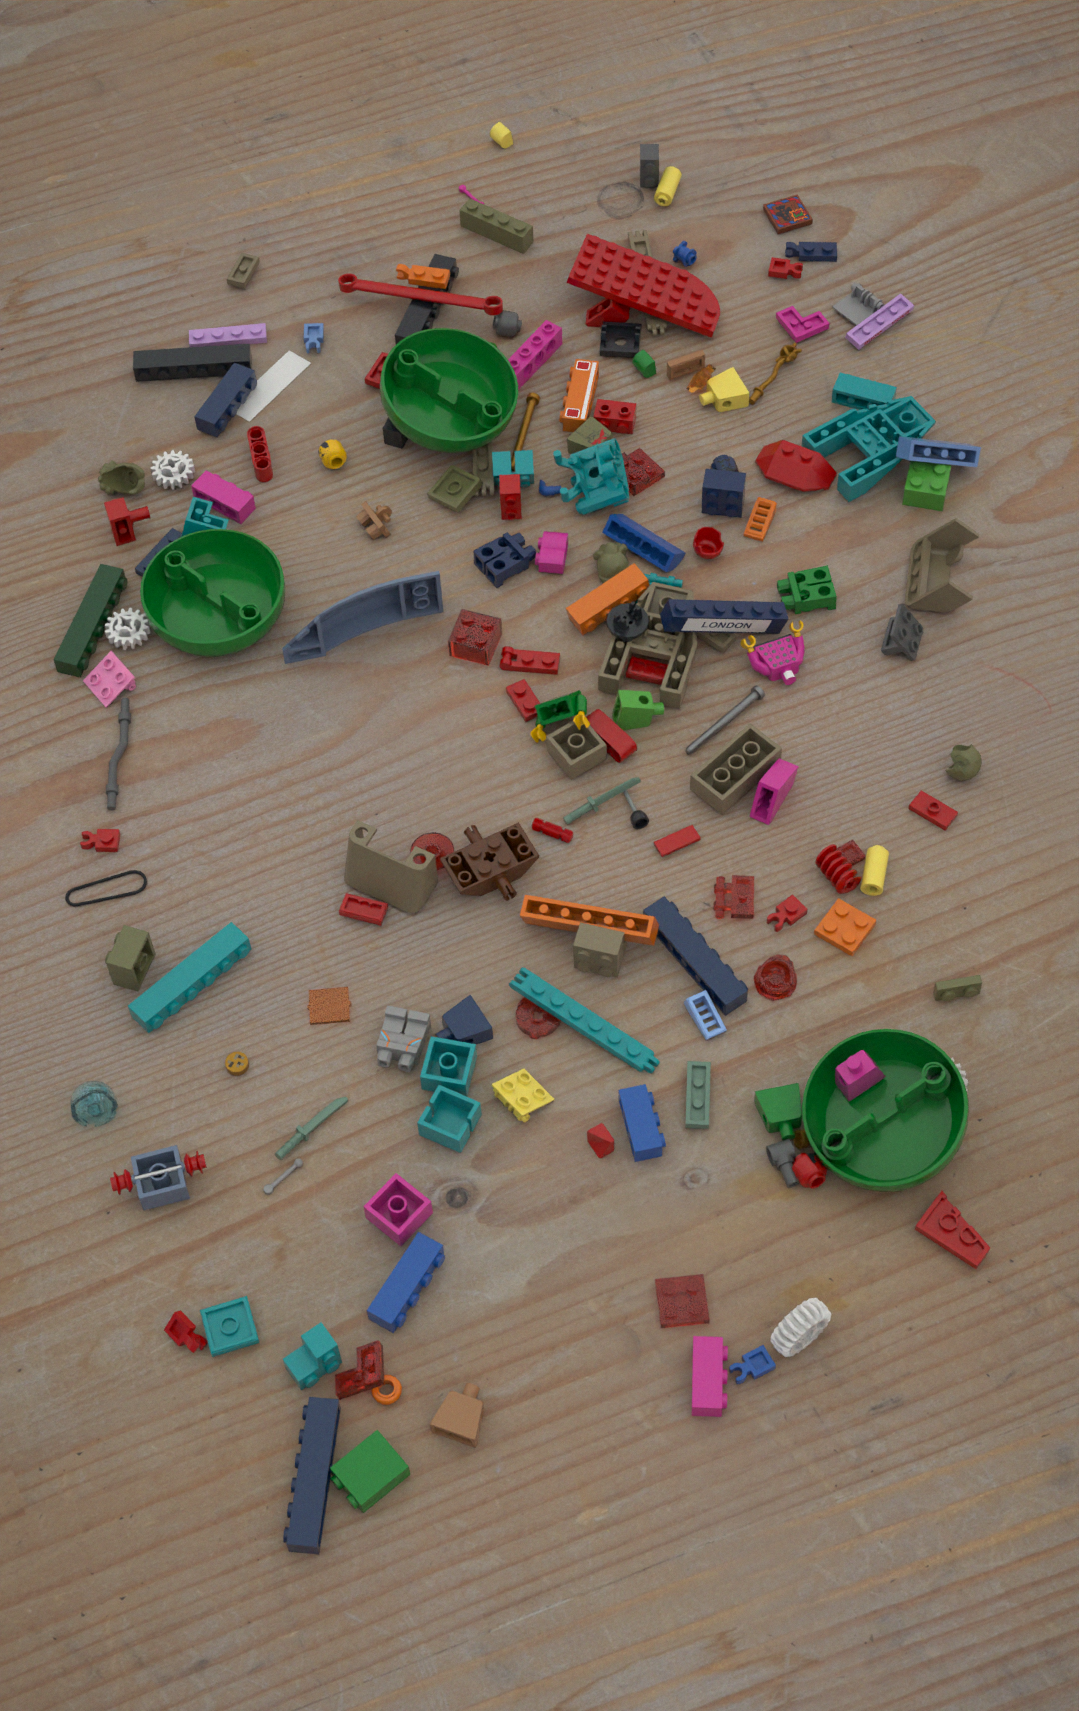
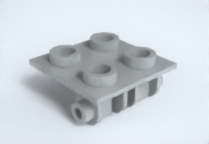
[832,283,884,326]

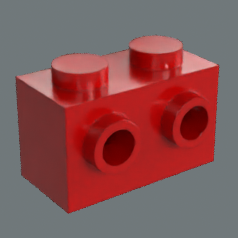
[593,399,636,434]

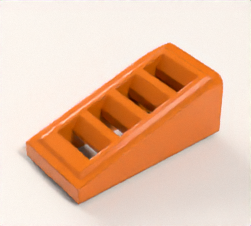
[744,497,777,542]

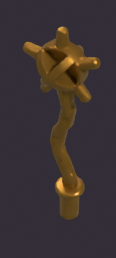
[749,343,802,405]

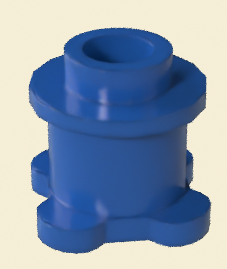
[673,241,697,267]

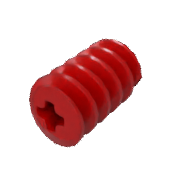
[815,844,862,894]

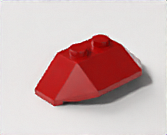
[755,440,837,492]

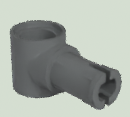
[766,1139,800,1188]

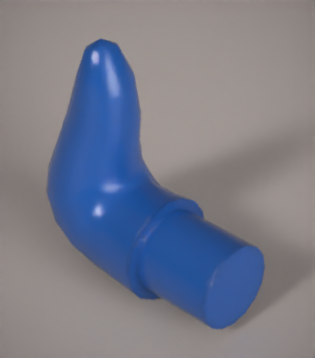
[539,480,561,496]

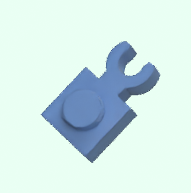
[304,323,324,353]

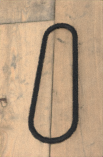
[65,870,147,906]

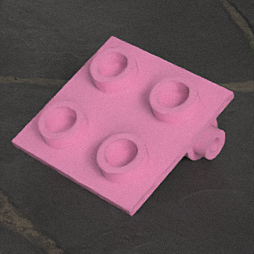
[83,651,136,708]

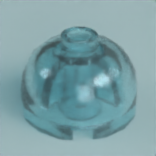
[70,1080,118,1127]

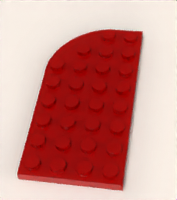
[566,234,720,338]

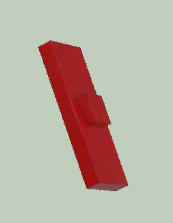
[654,825,701,857]

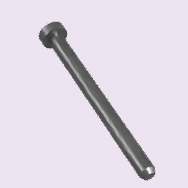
[685,685,765,754]

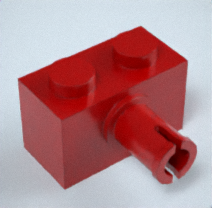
[104,497,151,546]

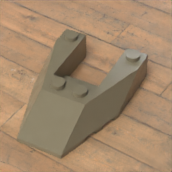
[598,582,697,709]

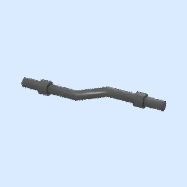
[105,698,131,811]

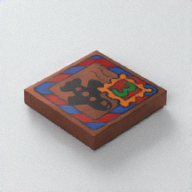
[763,194,813,234]

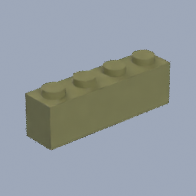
[459,198,534,254]

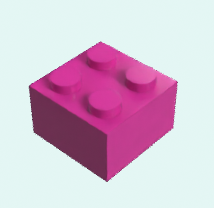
[363,1173,433,1246]

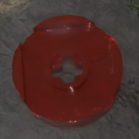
[516,997,561,1039]

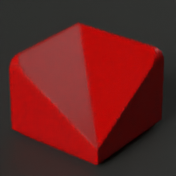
[587,1123,614,1158]

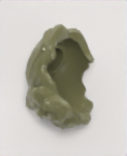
[98,460,145,495]
[593,542,629,583]

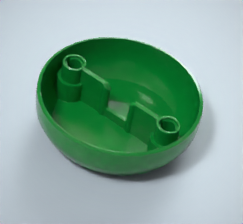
[380,328,518,453]
[140,529,285,657]
[802,1029,969,1192]

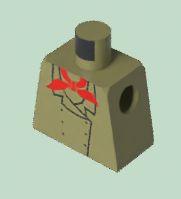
[567,416,613,454]

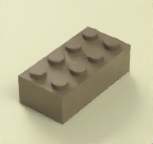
[690,724,782,815]

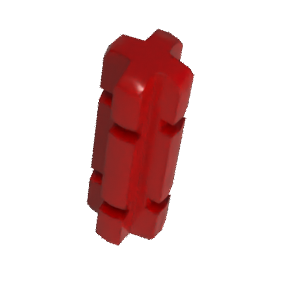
[532,818,573,843]

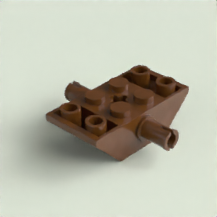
[440,822,539,901]

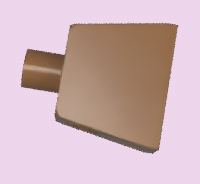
[430,1383,484,1448]

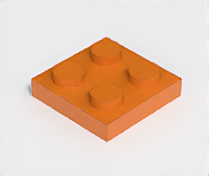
[814,898,877,956]

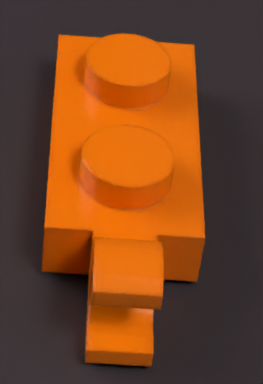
[396,264,450,289]

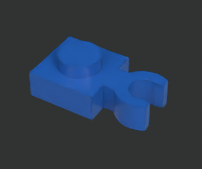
[729,1345,776,1384]

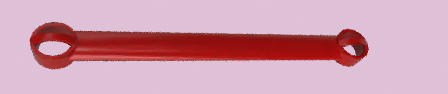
[338,273,503,315]

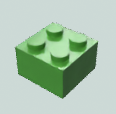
[902,461,951,511]

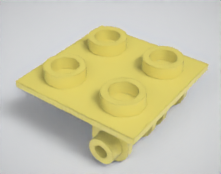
[491,1069,554,1122]

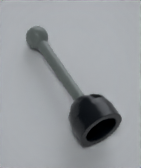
[622,789,649,829]

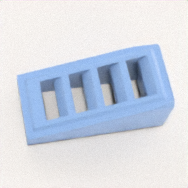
[684,990,727,1040]

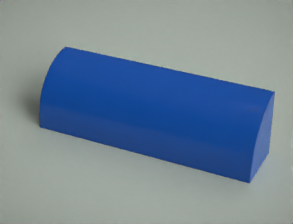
[602,514,686,572]

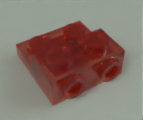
[622,448,665,496]

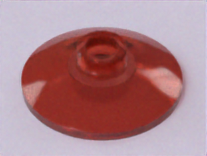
[410,832,454,870]

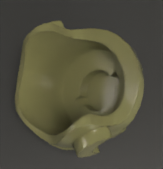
[945,744,982,781]

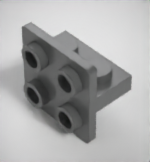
[881,603,923,661]

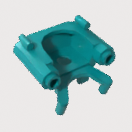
[553,438,629,515]

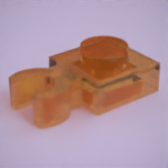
[686,364,716,393]

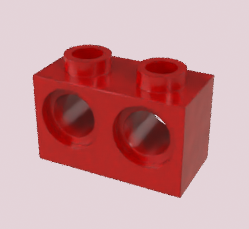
[499,474,522,520]

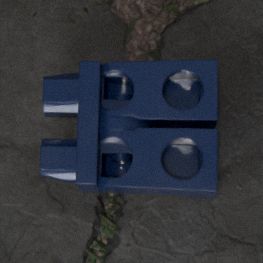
[473,532,536,588]

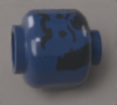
[710,455,739,472]

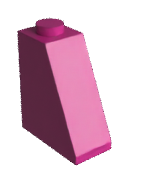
[749,758,799,825]

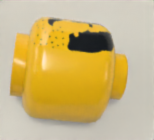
[318,439,347,469]

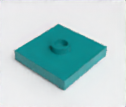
[200,1296,260,1357]

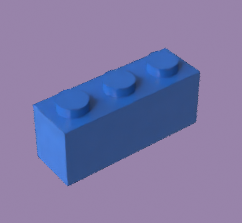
[618,1084,666,1162]

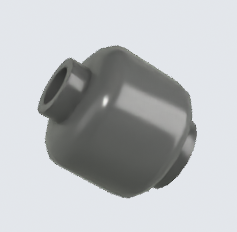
[493,310,522,337]

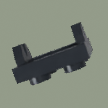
[600,322,642,358]

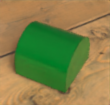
[632,350,656,378]

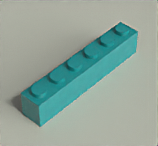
[128,922,251,1033]

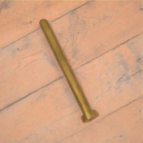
[511,393,540,472]

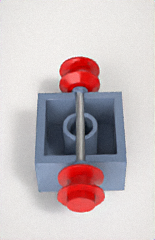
[110,1145,207,1210]

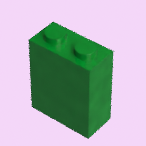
[330,1430,411,1513]

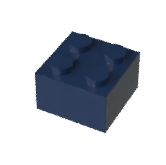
[701,469,746,518]

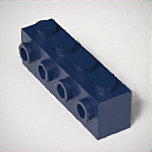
[194,363,257,437]

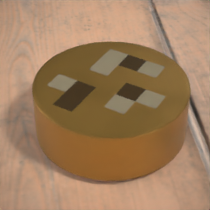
[225,1052,249,1076]

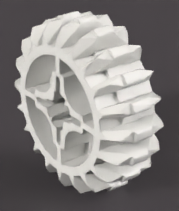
[770,1298,831,1357]

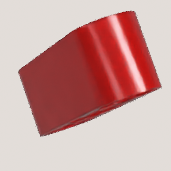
[247,426,273,482]
[586,709,637,763]

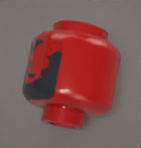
[792,1153,827,1189]

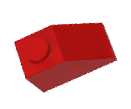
[585,298,630,327]

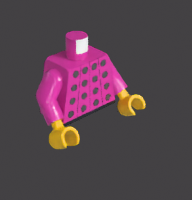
[740,620,805,685]

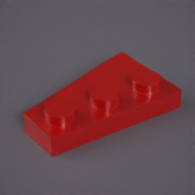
[915,1190,990,1269]

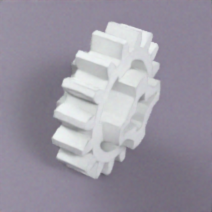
[151,450,195,490]
[105,608,151,650]

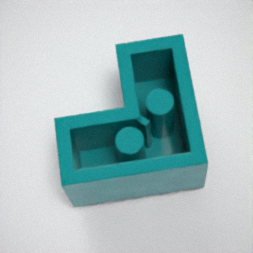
[181,497,229,537]
[283,1322,342,1390]

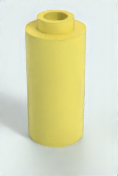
[654,166,682,206]
[860,845,889,896]

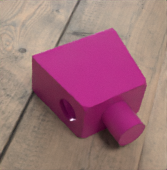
[835,1050,886,1102]

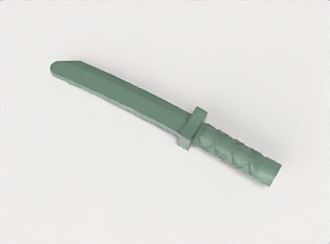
[563,777,641,825]
[275,1097,348,1160]

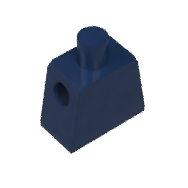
[435,995,493,1045]

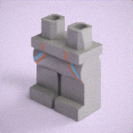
[376,1005,431,1072]

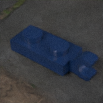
[785,242,837,262]

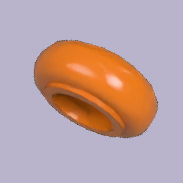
[371,1375,402,1405]

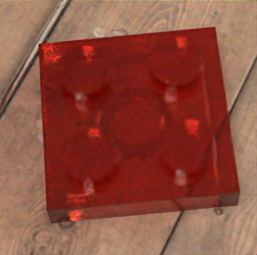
[655,1274,710,1328]

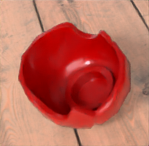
[693,527,724,559]

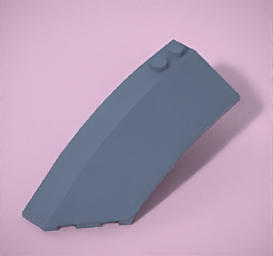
[282,571,444,664]

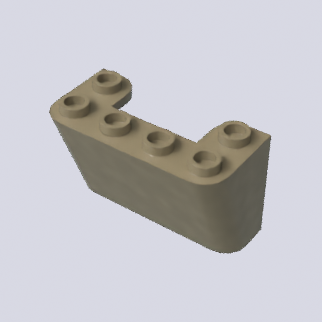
[344,820,438,913]

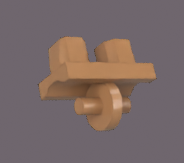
[356,501,392,540]

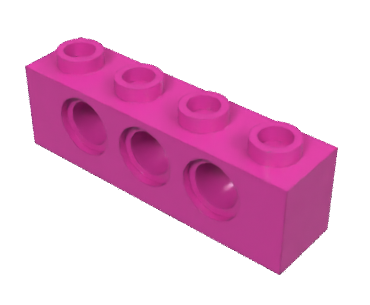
[508,320,563,390]

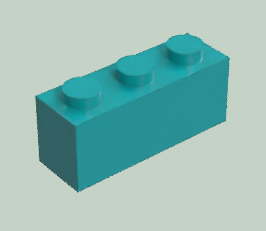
[831,372,897,410]

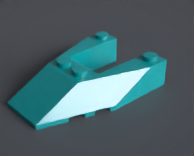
[802,396,936,502]

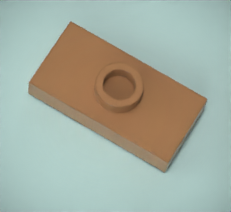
[667,350,705,380]

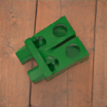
[777,565,837,614]

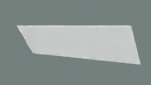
[236,351,311,422]

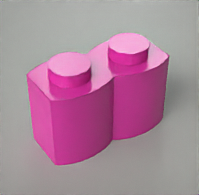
[535,531,568,574]

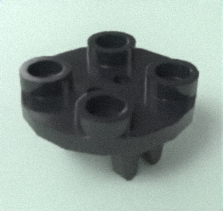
[607,601,649,642]

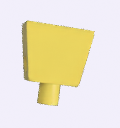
[699,367,749,412]

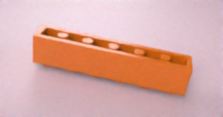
[520,895,659,946]

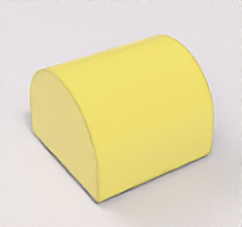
[490,122,513,148]

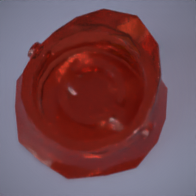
[754,954,797,1001]

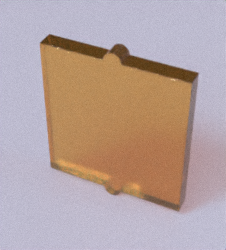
[307,987,352,1025]

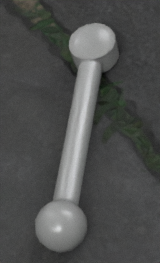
[264,1158,303,1195]

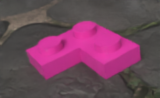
[776,306,830,343]

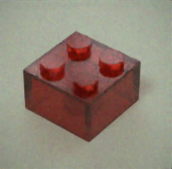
[448,609,502,666]

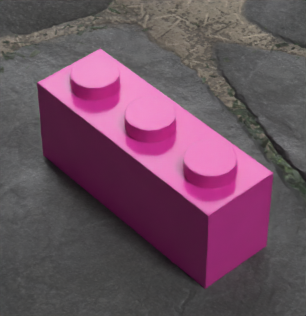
[191,470,256,524]
[692,1336,728,1417]

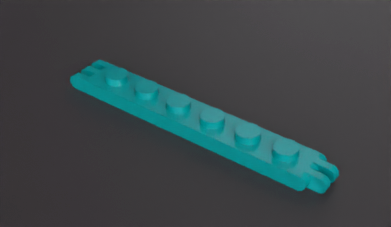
[509,967,660,1073]

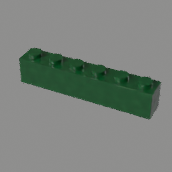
[54,564,128,678]

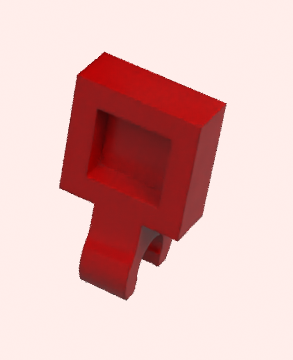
[164,1310,208,1353]

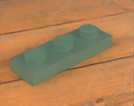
[685,1061,711,1129]

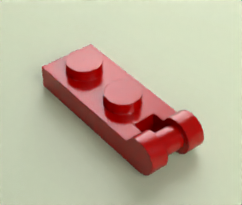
[499,646,560,675]

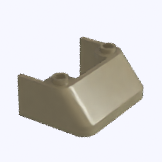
[905,518,979,613]

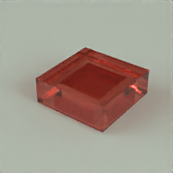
[836,839,866,866]

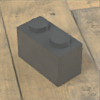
[640,144,659,188]

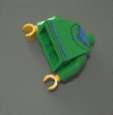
[530,690,590,743]

